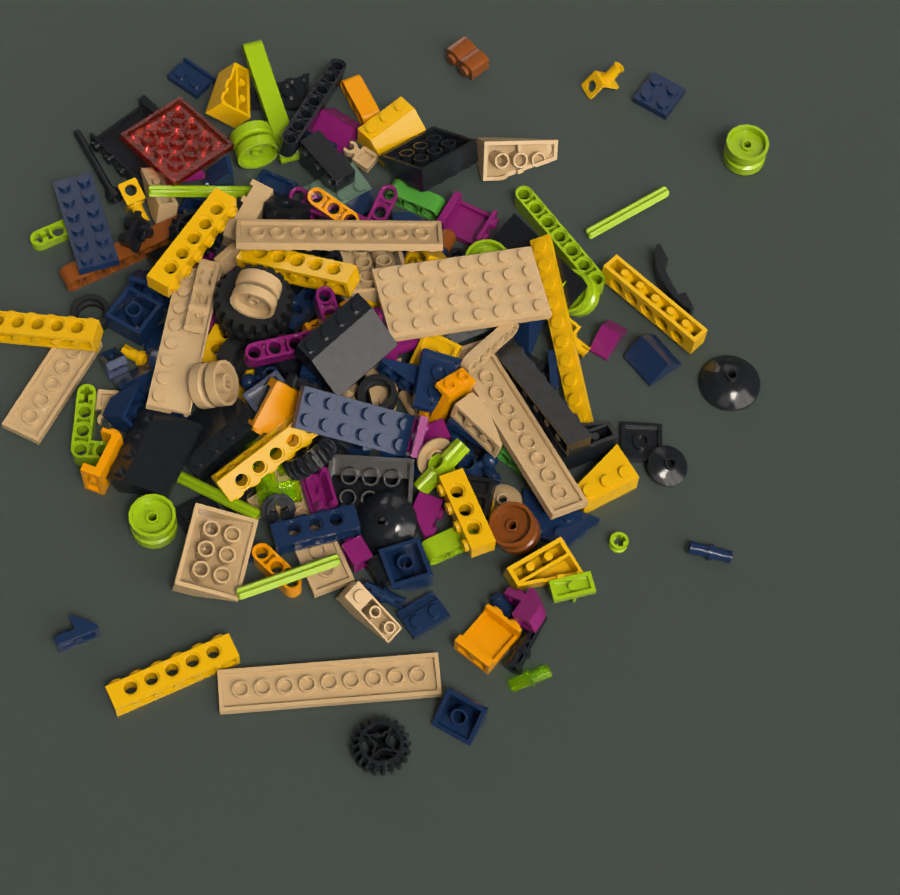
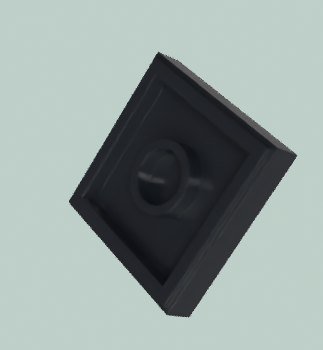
[620,421,662,464]

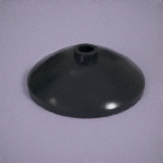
[699,355,760,411]
[357,491,418,554]

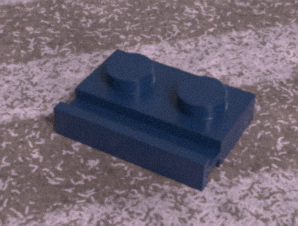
[167,57,215,100]
[396,590,450,640]

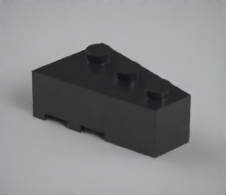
[299,130,355,193]
[543,421,619,470]

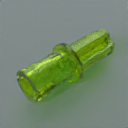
[508,664,552,692]

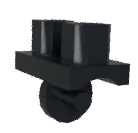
[118,211,154,253]

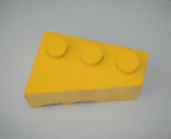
[205,62,251,128]
[577,444,639,513]
[503,537,583,590]

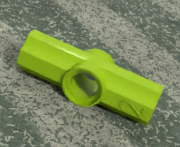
[413,438,470,494]

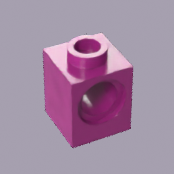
[341,535,373,574]

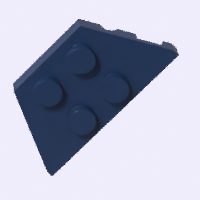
[522,489,600,548]

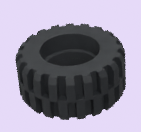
[214,264,293,344]

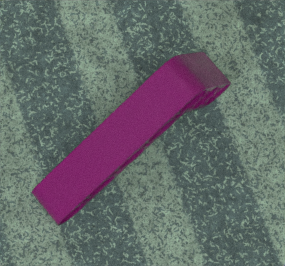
[289,185,398,220]
[243,286,339,367]

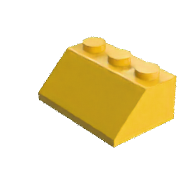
[357,97,426,166]

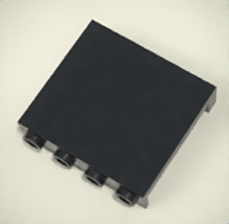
[90,95,197,193]

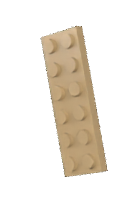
[2,342,103,445]

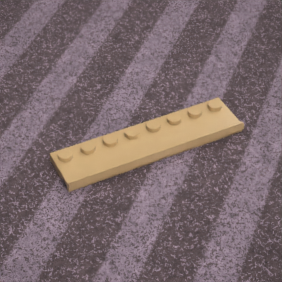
[146,268,221,417]

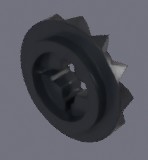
[261,493,296,524]

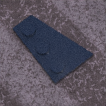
[411,348,463,413]

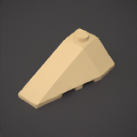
[476,137,558,181]

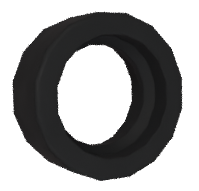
[71,294,110,331]
[217,338,250,379]
[357,374,398,410]

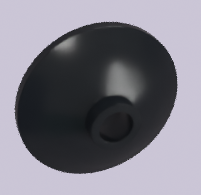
[647,445,687,487]

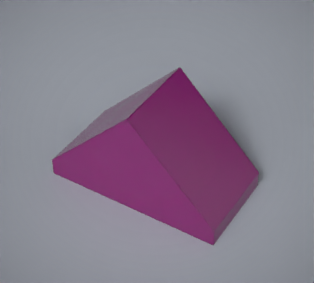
[589,320,628,361]

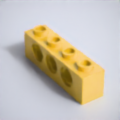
[436,468,496,558]

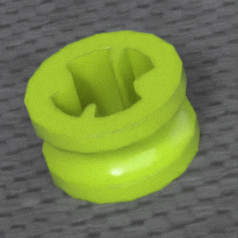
[608,532,629,553]

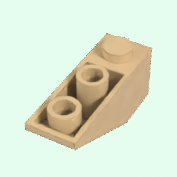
[336,581,402,643]

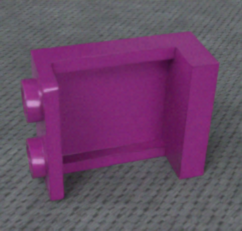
[437,191,499,246]

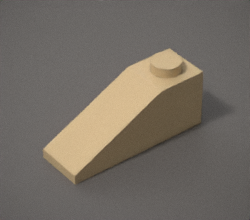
[140,167,178,224]
[450,392,503,458]

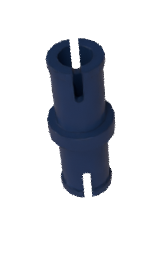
[688,541,733,564]
[364,580,406,610]

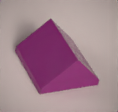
[311,107,362,155]

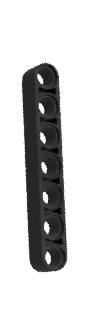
[278,58,346,157]

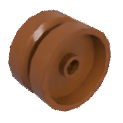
[489,502,541,555]

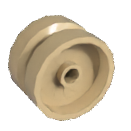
[230,268,282,319]
[188,360,239,409]

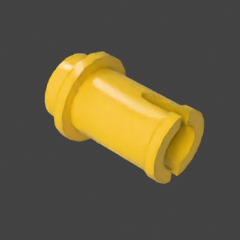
[121,344,148,366]

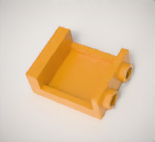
[418,368,477,424]
[248,377,300,443]
[80,427,123,495]
[454,603,522,675]

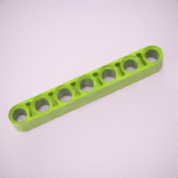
[242,39,299,165]
[514,186,605,295]

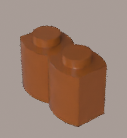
[446,36,489,80]

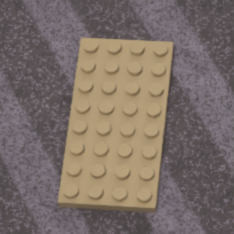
[371,246,552,342]

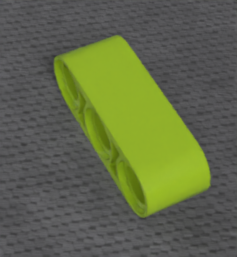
[422,527,478,565]

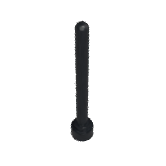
[74,129,123,205]

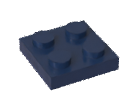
[632,72,686,120]

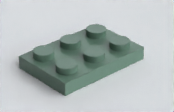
[303,162,372,214]

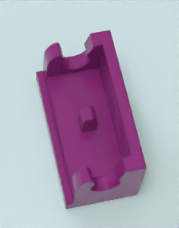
[300,467,338,514]

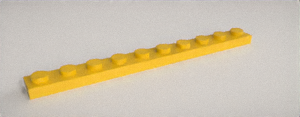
[530,234,594,424]

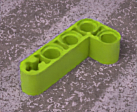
[71,384,107,467]

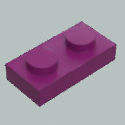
[406,415,429,458]

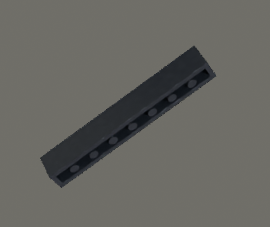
[481,328,592,459]

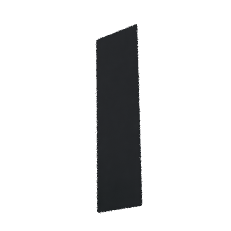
[492,213,588,309]

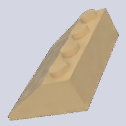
[339,250,405,303]
[172,503,259,602]

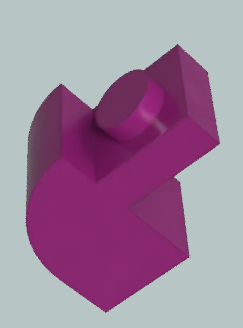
[504,587,546,633]

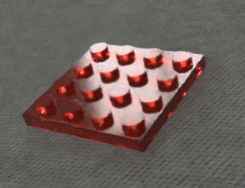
[120,96,234,187]

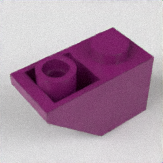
[413,491,445,542]

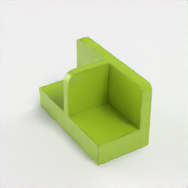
[548,571,596,603]

